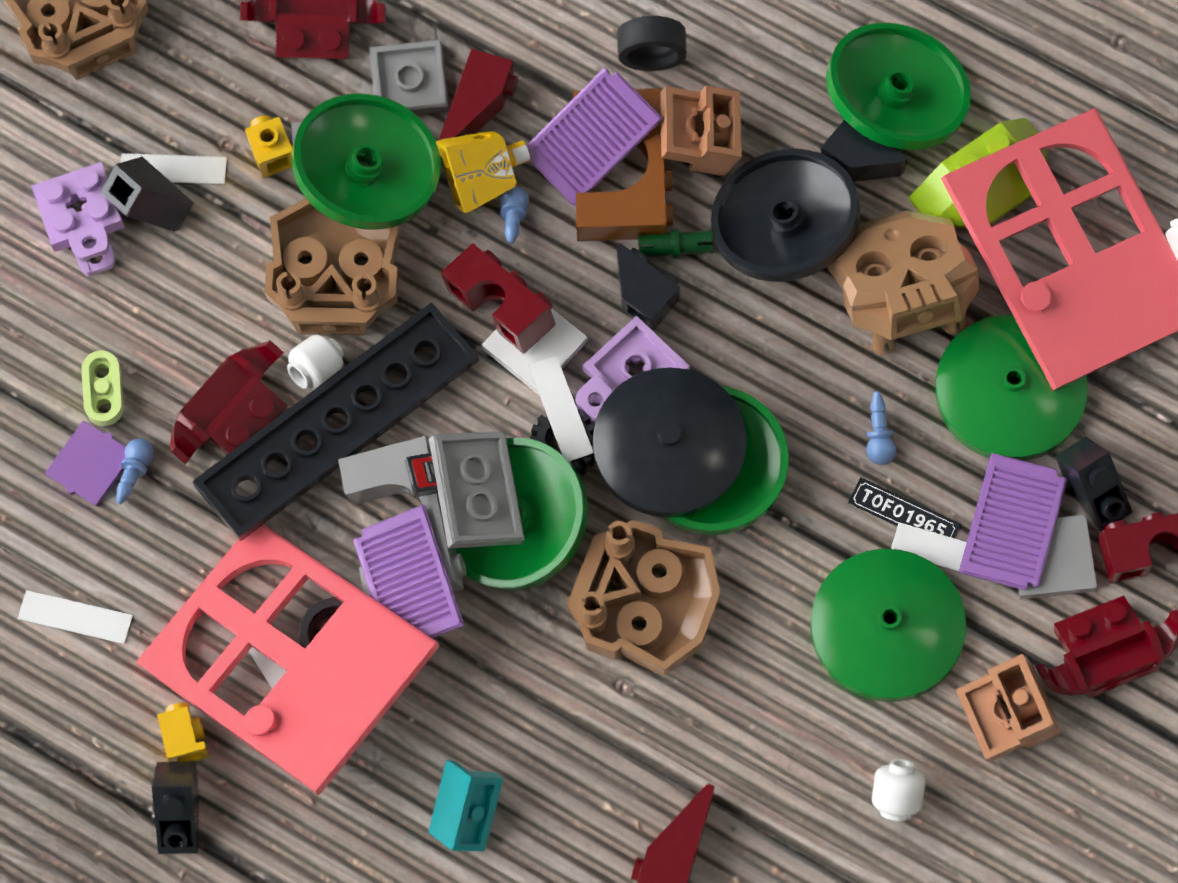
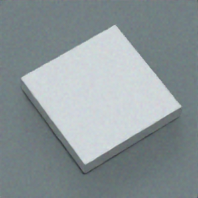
[482,309,588,395]

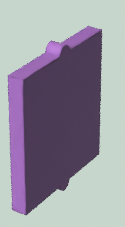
[45,420,126,507]

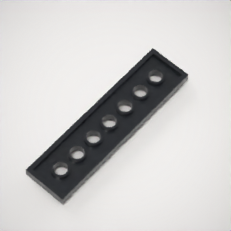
[192,302,479,542]

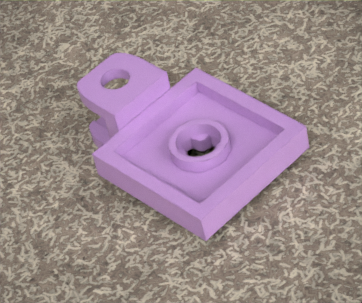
[31,162,124,276]
[576,316,690,424]

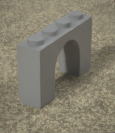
[338,436,466,597]

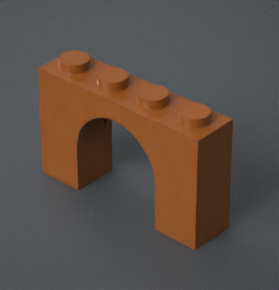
[573,88,673,241]

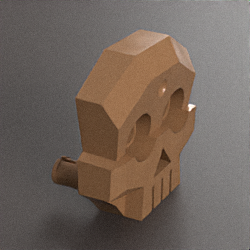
[2,0,149,80]
[264,198,401,336]
[828,211,979,355]
[567,520,721,676]

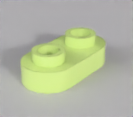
[82,350,124,426]

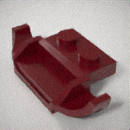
[240,0,385,59]
[170,340,288,465]
[1035,595,1178,698]

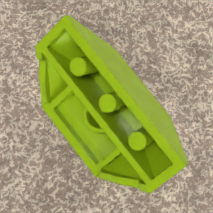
[909,117,1048,229]

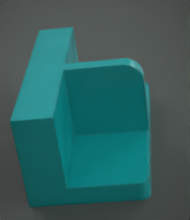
[429,760,504,851]

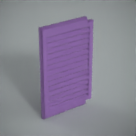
[526,68,663,207]
[958,453,1068,591]
[353,504,464,638]

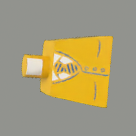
[436,131,530,213]

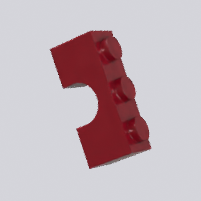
[441,243,556,354]
[1097,512,1178,584]

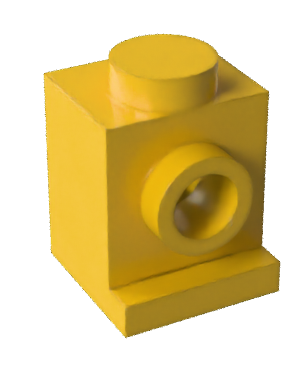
[245,115,292,178]
[157,702,210,762]

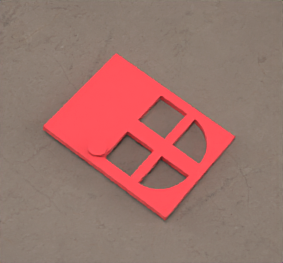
[941,108,1178,391]
[136,524,439,796]

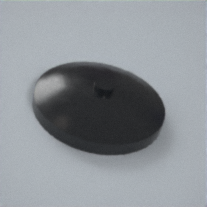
[711,149,860,282]
[593,367,747,518]

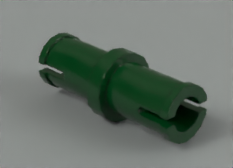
[638,229,714,259]

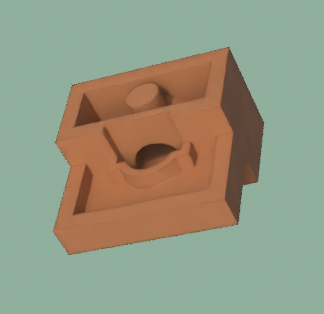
[660,85,742,176]
[955,654,1063,762]

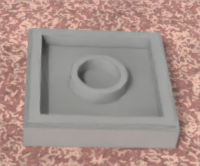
[369,40,449,114]
[1018,514,1097,599]

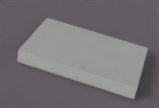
[429,431,525,549]

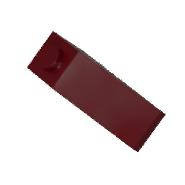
[439,49,518,161]
[631,783,715,883]

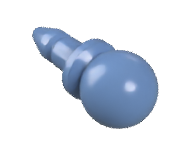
[500,186,529,244]
[866,391,896,465]
[116,438,155,504]

